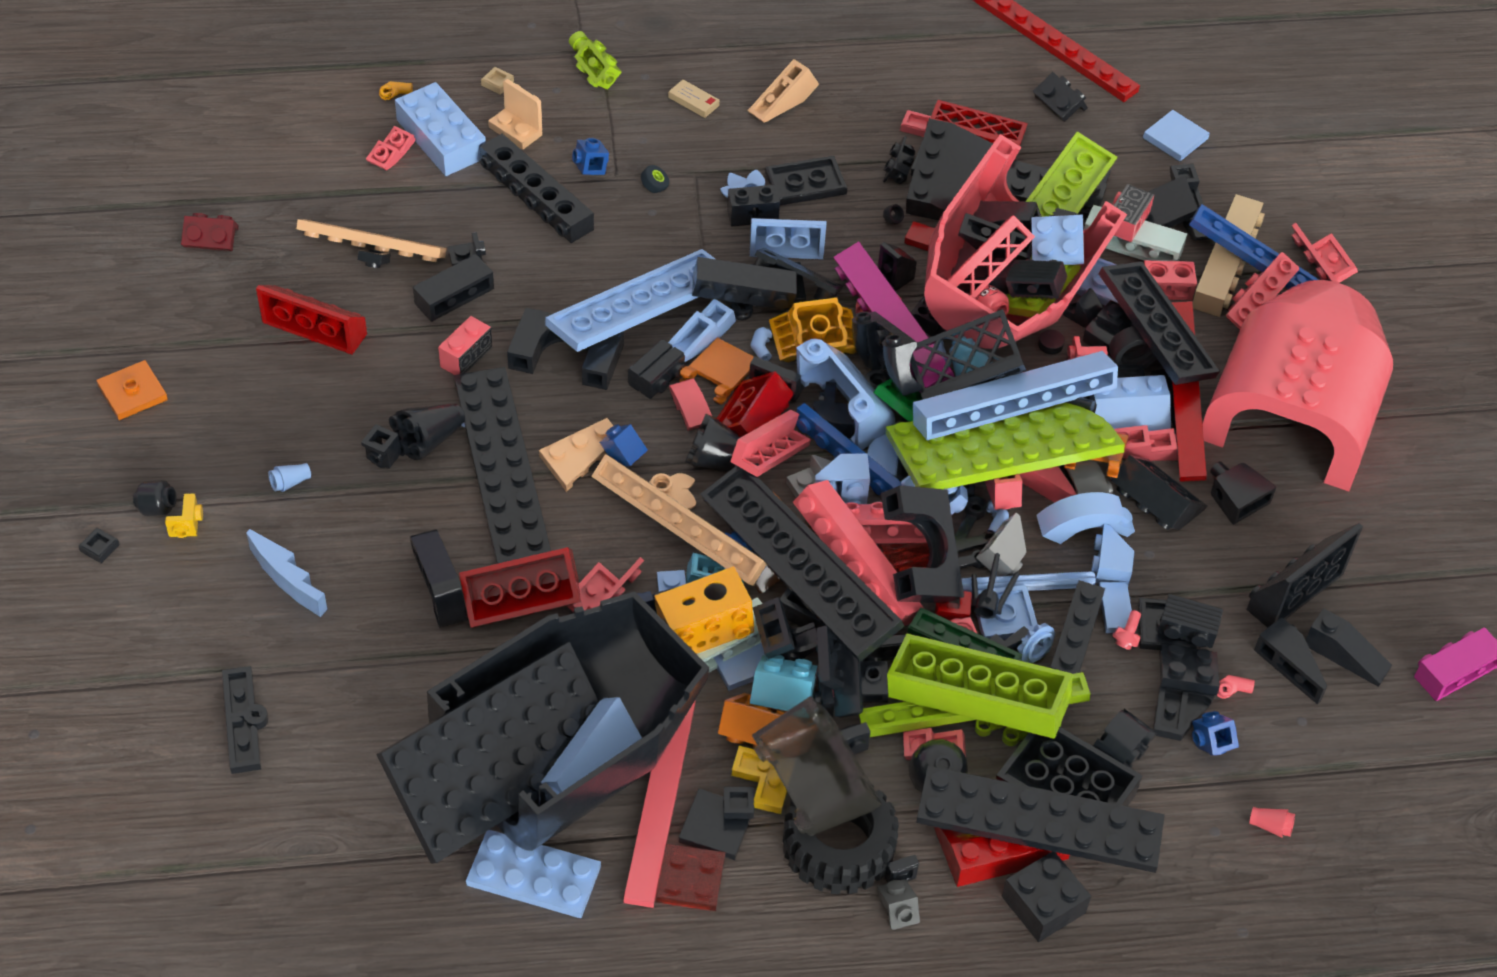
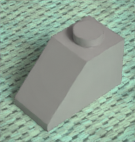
[976,513,1027,576]

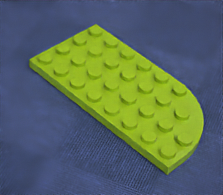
[886,402,1125,489]

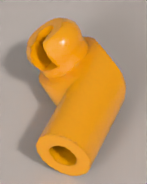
[379,81,413,100]

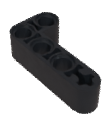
[410,529,467,628]

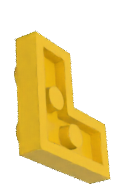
[731,746,796,814]

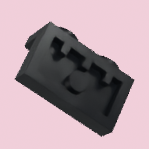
[749,356,805,402]

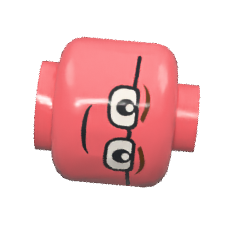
[974,285,1009,315]

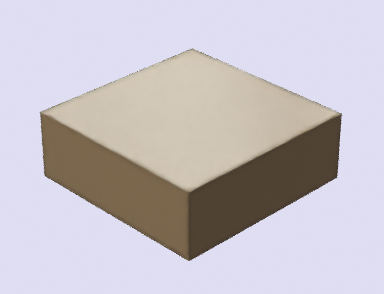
[481,67,514,95]

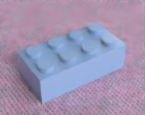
[395,82,486,176]

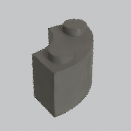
[1058,460,1113,494]

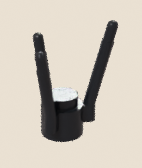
[971,553,1019,619]

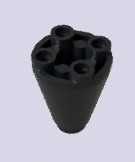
[389,404,465,460]
[685,414,759,472]

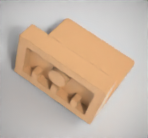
[488,79,542,150]

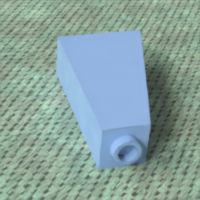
[541,697,642,795]

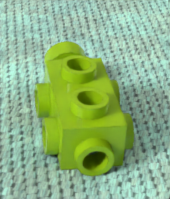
[569,31,622,90]

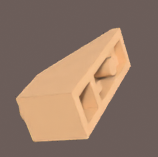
[748,59,819,123]

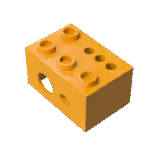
[654,566,754,654]

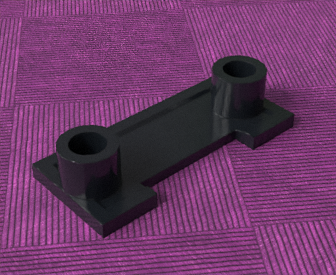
[754,248,843,300]

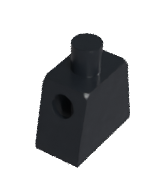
[1210,461,1276,525]

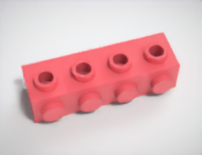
[845,502,927,544]

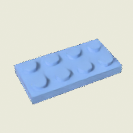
[466,830,601,919]

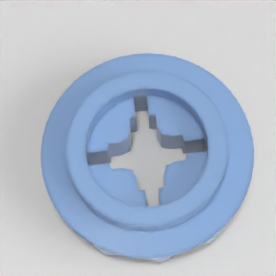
[1017,623,1055,663]

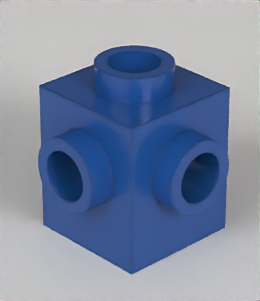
[572,138,609,175]
[1192,711,1239,755]

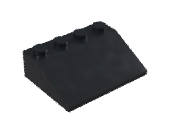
[906,118,993,220]
[1246,523,1363,628]
[996,727,1143,807]

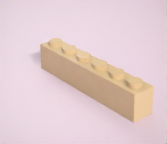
[1192,194,1265,317]

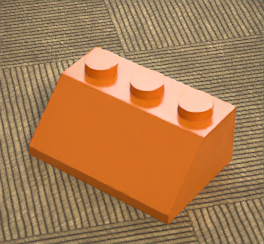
[718,693,824,760]

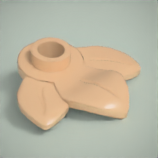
[649,473,696,510]

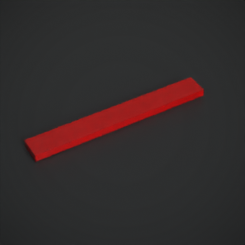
[1171,301,1207,482]

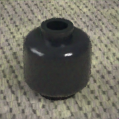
[133,480,177,516]

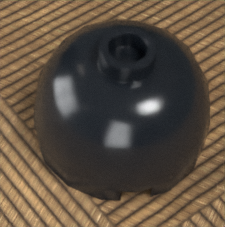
[908,739,968,792]

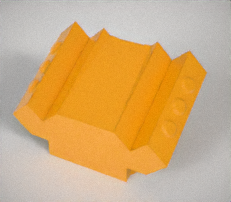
[769,298,857,363]

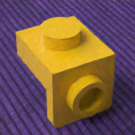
[165,494,203,538]

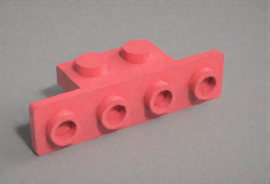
[1291,223,1358,283]
[1226,252,1299,329]
[567,557,645,612]

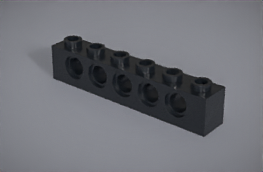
[479,133,594,243]

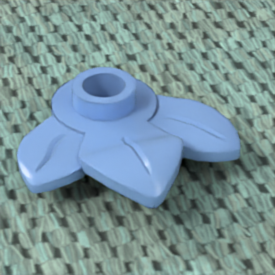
[720,170,765,198]

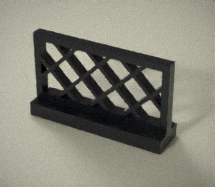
[910,309,1026,399]

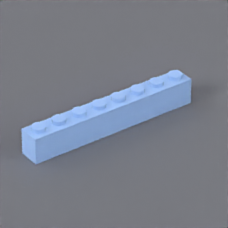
[913,351,1118,440]

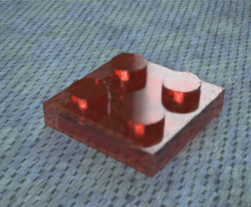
[656,844,725,911]

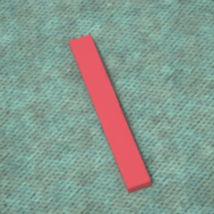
[624,700,696,908]

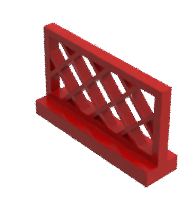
[925,100,1028,160]

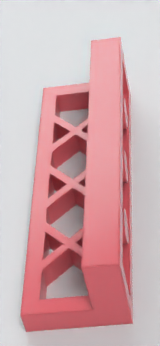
[947,215,1035,298]
[730,410,811,477]

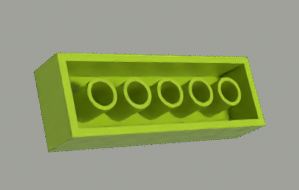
[887,634,1072,739]

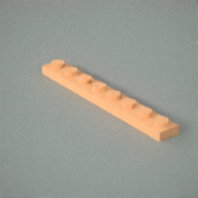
[591,454,766,586]

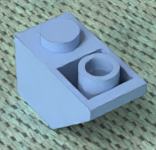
[1091,524,1134,586]

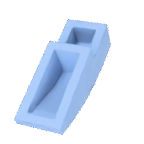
[668,299,736,362]

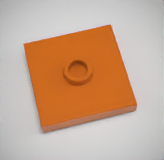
[96,360,168,420]

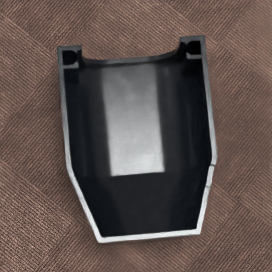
[427,591,709,851]

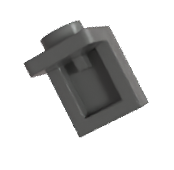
[877,879,920,930]

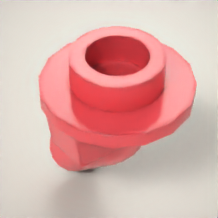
[1112,610,1141,650]

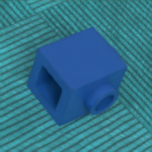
[599,424,648,467]

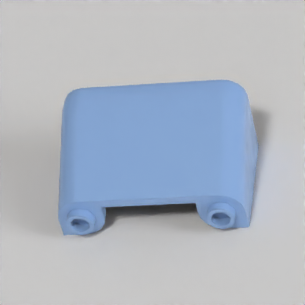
[796,339,895,450]

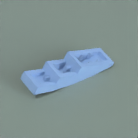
[246,529,327,617]

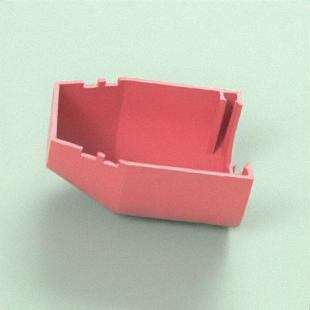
[924,134,1127,349]
[1203,280,1393,492]

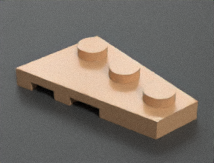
[539,418,613,492]

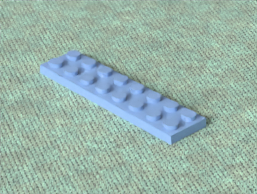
[545,249,715,352]

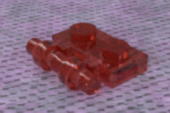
[878,542,929,572]

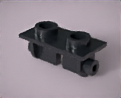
[883,136,915,184]

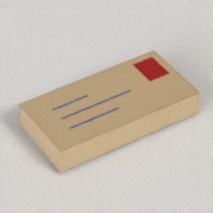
[668,80,719,118]

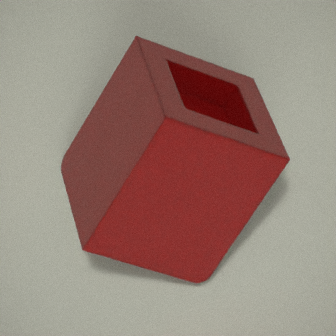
[935,591,972,621]

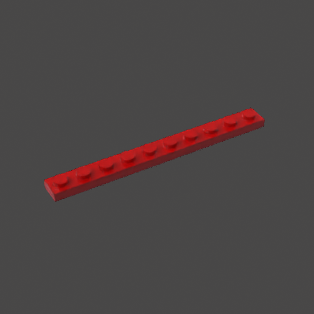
[972,0,1140,102]

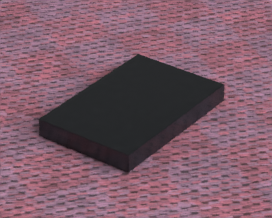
[765,156,848,205]

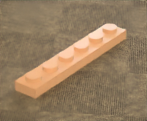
[296,219,447,262]

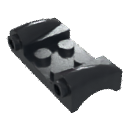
[852,311,923,396]

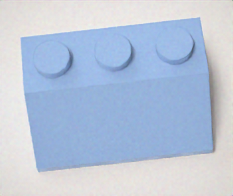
[750,218,826,259]
[1094,375,1171,431]

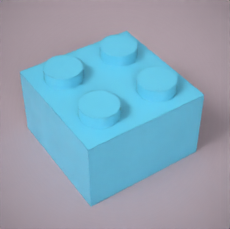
[750,655,817,715]

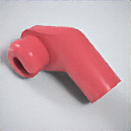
[1217,675,1255,699]

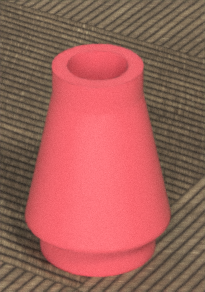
[1249,807,1295,838]

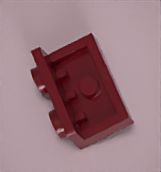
[181,213,239,251]

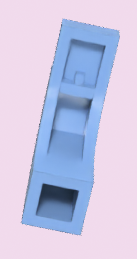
[1036,492,1135,544]

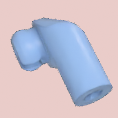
[750,327,772,361]
[986,500,1009,532]

